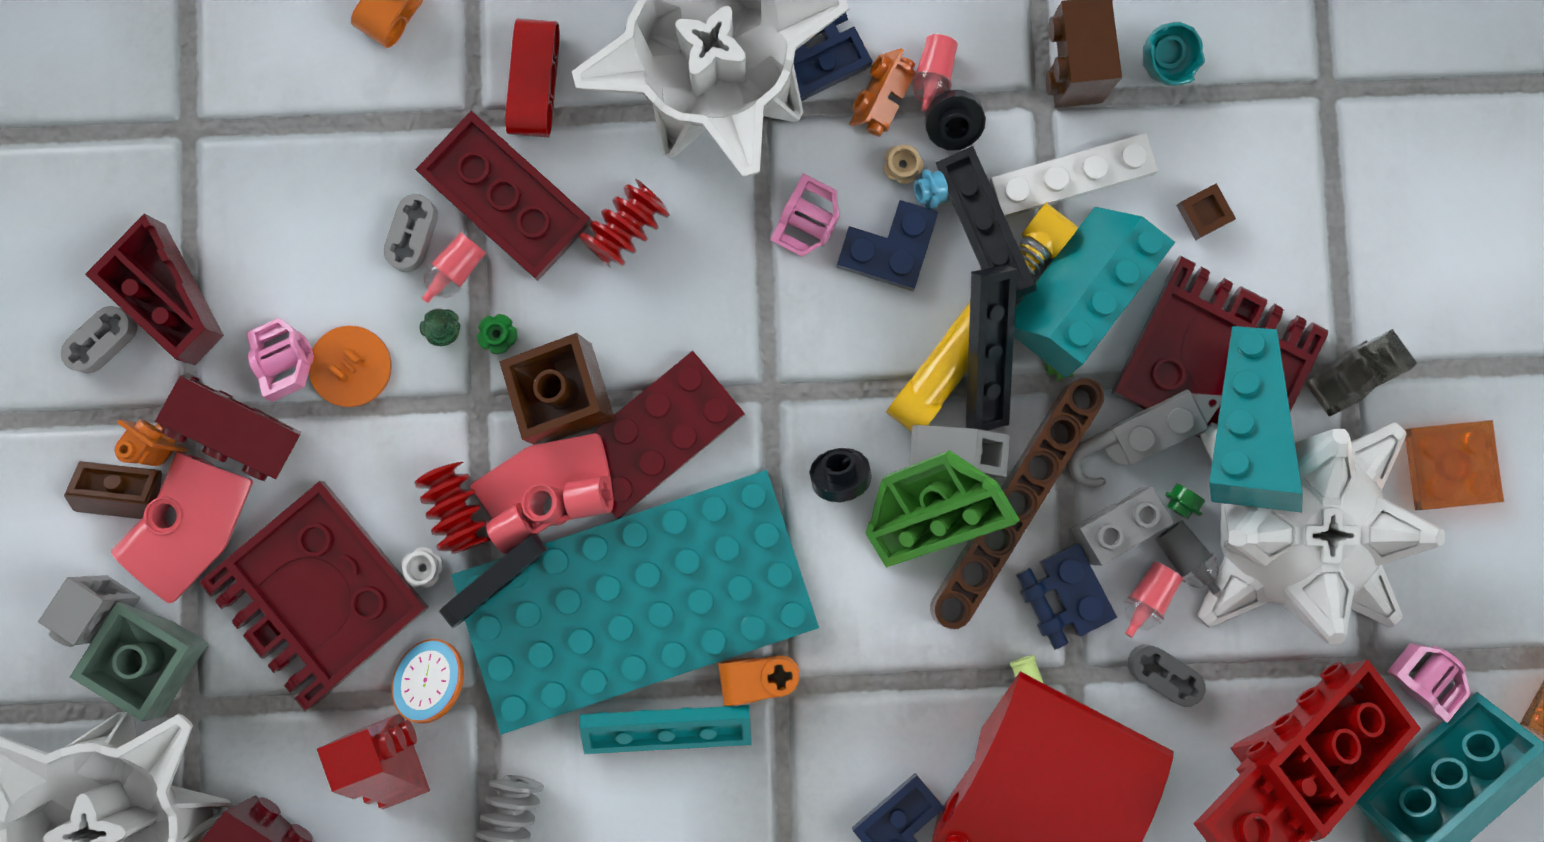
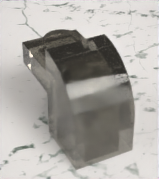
[1305,329,1417,417]

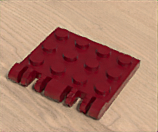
[1111,256,1328,439]
[199,481,429,712]

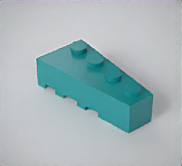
[1209,326,1303,513]

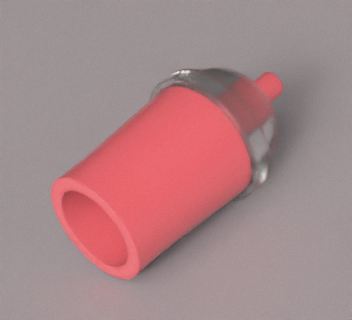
[911,34,958,112]
[422,232,486,303]
[1124,561,1183,638]

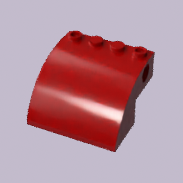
[932,671,1174,842]

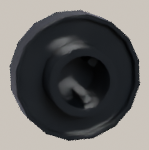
[924,90,986,150]
[809,448,872,502]

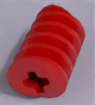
[579,179,670,268]
[414,462,491,555]

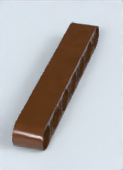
[930,378,1104,629]

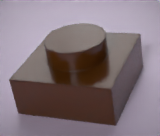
[1176,183,1236,241]

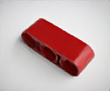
[505,18,560,138]

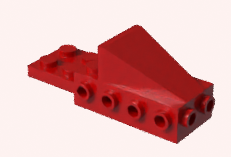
[1193,660,1421,842]

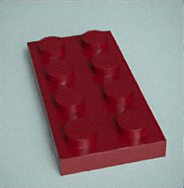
[415,111,592,281]
[591,351,745,519]

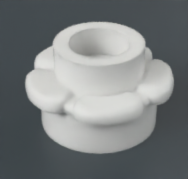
[402,547,443,588]

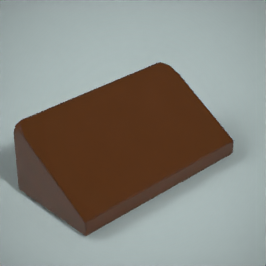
[64,461,163,519]

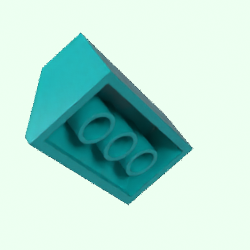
[1014,206,1175,378]
[1356,692,1544,842]

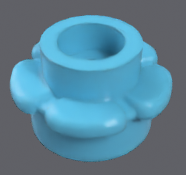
[914,169,948,209]

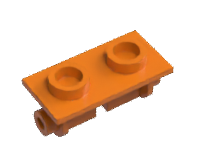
[849,48,916,137]
[114,419,188,466]

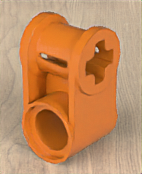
[351,0,423,48]
[718,655,800,706]

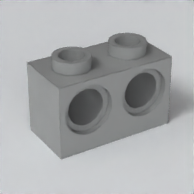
[1070,486,1174,566]
[38,575,141,647]

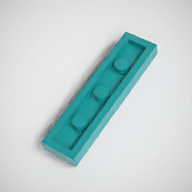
[579,705,752,754]

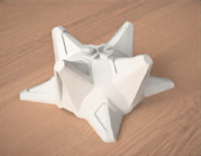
[571,0,849,177]
[1197,422,1445,645]
[0,712,231,842]

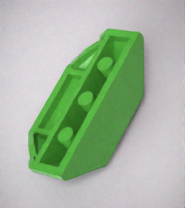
[865,450,1020,568]

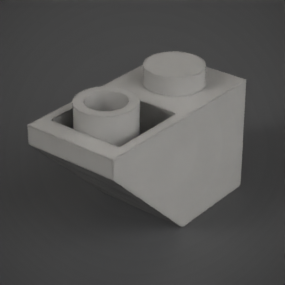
[909,425,1010,478]

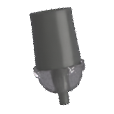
[1155,520,1220,595]

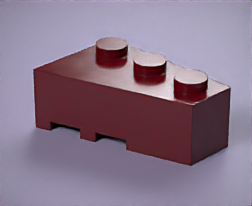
[85,213,224,365]
[154,373,301,481]
[200,795,313,842]

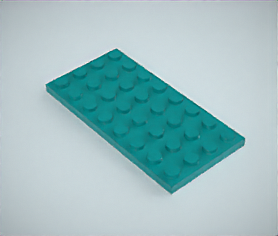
[451,470,819,735]

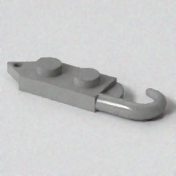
[1068,389,1222,488]

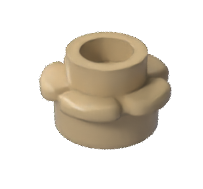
[883,144,923,184]

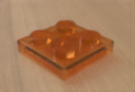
[1404,420,1504,510]

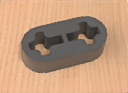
[1128,645,1206,707]

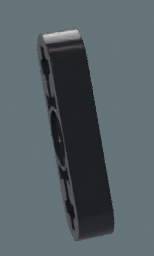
[439,533,549,628]

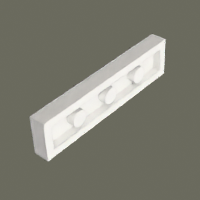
[989,133,1158,218]

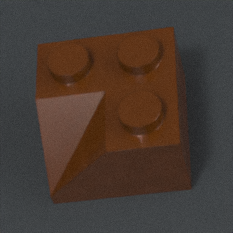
[1046,0,1122,108]
[499,333,615,445]

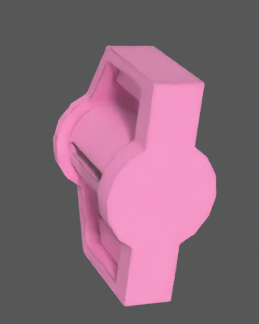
[770,173,840,257]
[246,318,314,402]
[1387,643,1471,723]

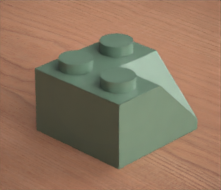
[70,602,209,722]

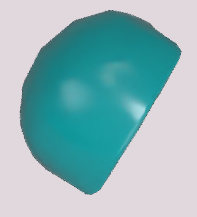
[1143,22,1205,86]

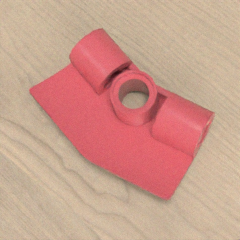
[470,433,614,554]
[111,451,253,603]

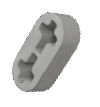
[384,194,438,272]
[61,306,138,373]

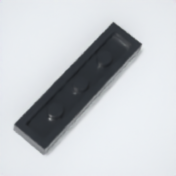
[936,146,1037,299]
[966,264,1017,431]

